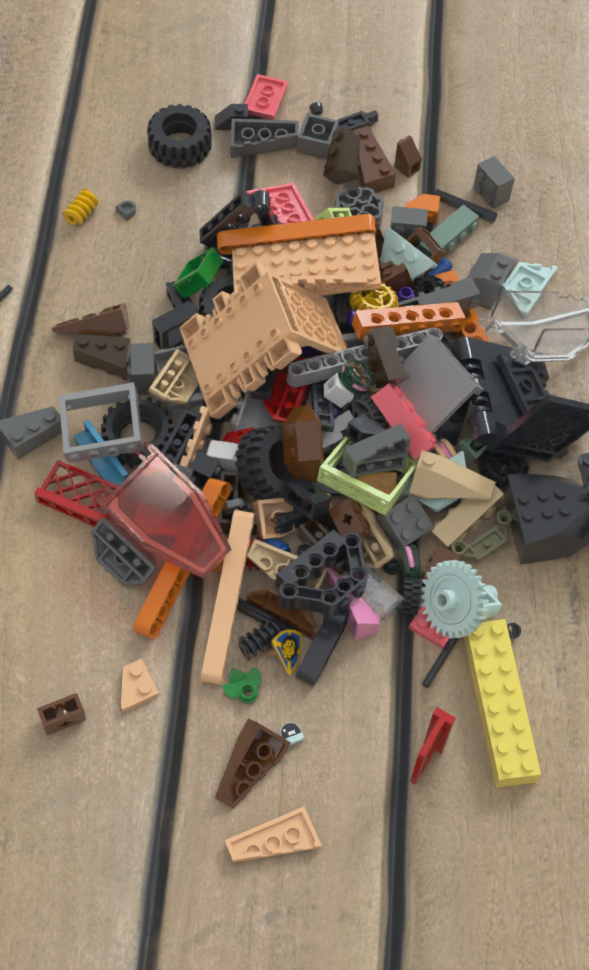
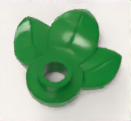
[222,667,261,704]

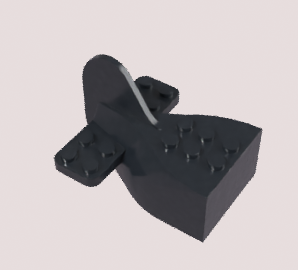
[504,453,589,565]

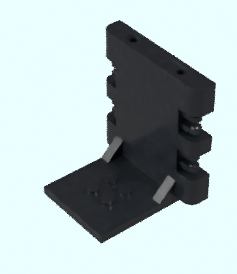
[450,337,589,462]

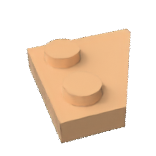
[121,659,159,712]

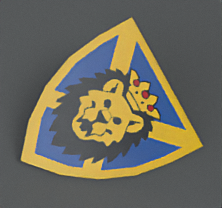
[265,629,302,676]

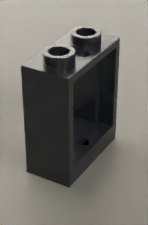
[152,301,200,350]

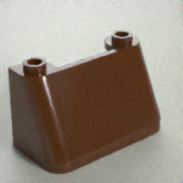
[374,217,415,293]

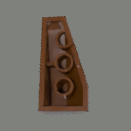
[52,303,130,336]

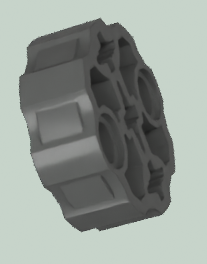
[334,186,384,225]

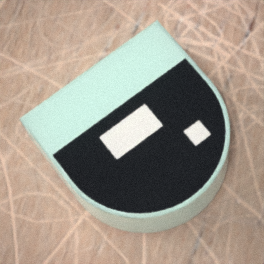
[280,722,304,746]

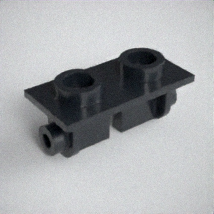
[270,508,309,535]

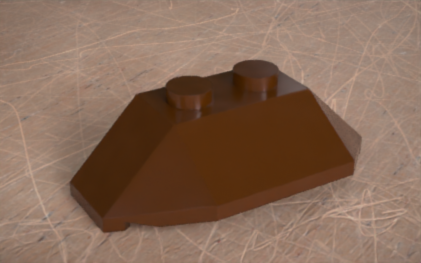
[282,405,324,483]
[246,587,318,641]

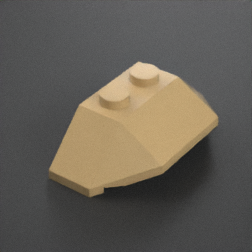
[148,349,199,405]
[350,498,393,569]

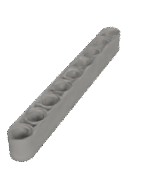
[286,328,443,387]

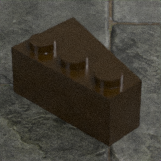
[73,334,131,381]
[217,471,257,535]

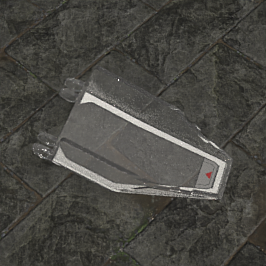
[478,291,589,364]

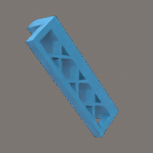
[73,420,129,495]

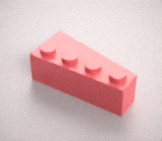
[371,383,437,460]

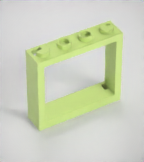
[317,436,418,515]

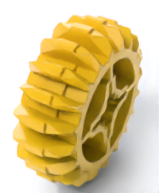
[349,283,398,310]

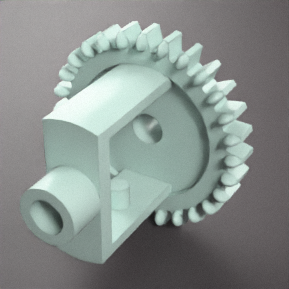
[420,560,502,638]

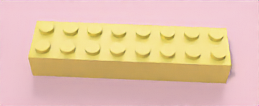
[463,619,541,788]

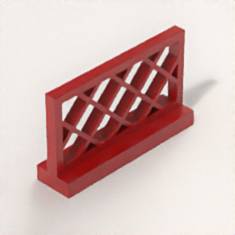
[34,460,126,527]
[410,707,456,784]

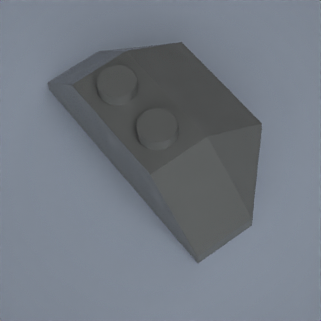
[467,252,519,310]
[91,517,158,585]

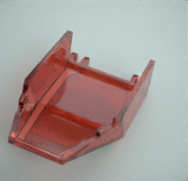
[93,441,232,579]

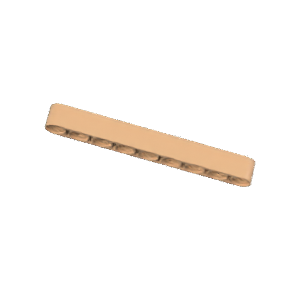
[201,510,255,685]

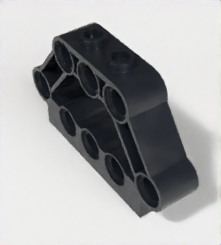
[199,190,278,256]
[275,530,369,617]

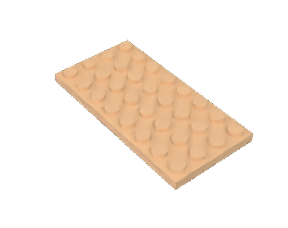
[232,232,381,296]

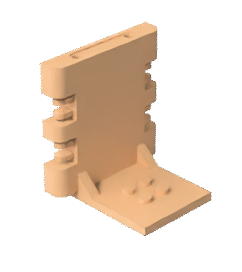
[179,262,347,419]

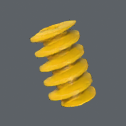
[62,189,99,225]

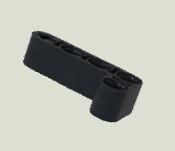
[295,610,349,686]

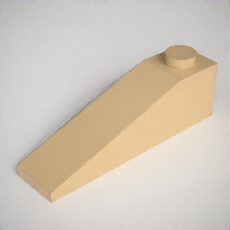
[409,450,496,500]
[247,539,328,589]

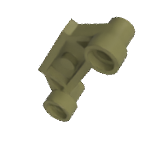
[451,510,512,563]

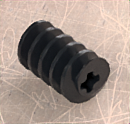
[238,620,281,661]

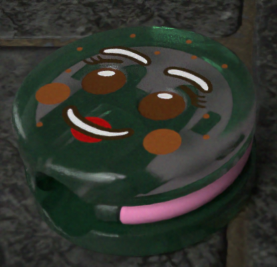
[338,358,374,395]
[398,545,422,580]

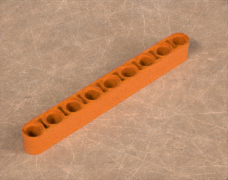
[217,214,376,255]
[133,478,231,639]

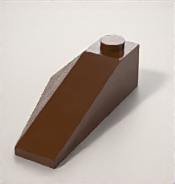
[215,718,291,808]

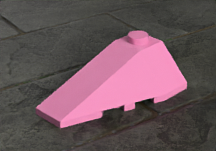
[326,567,380,641]

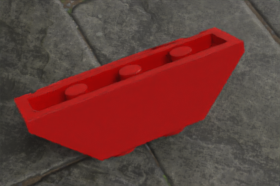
[262,356,311,423]

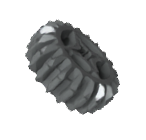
[338,391,387,426]

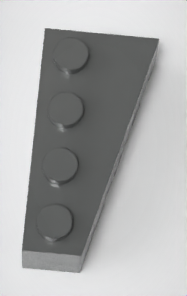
[230,119,299,158]

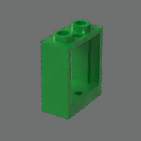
[173,247,223,299]

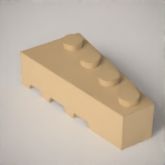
[432,486,505,551]

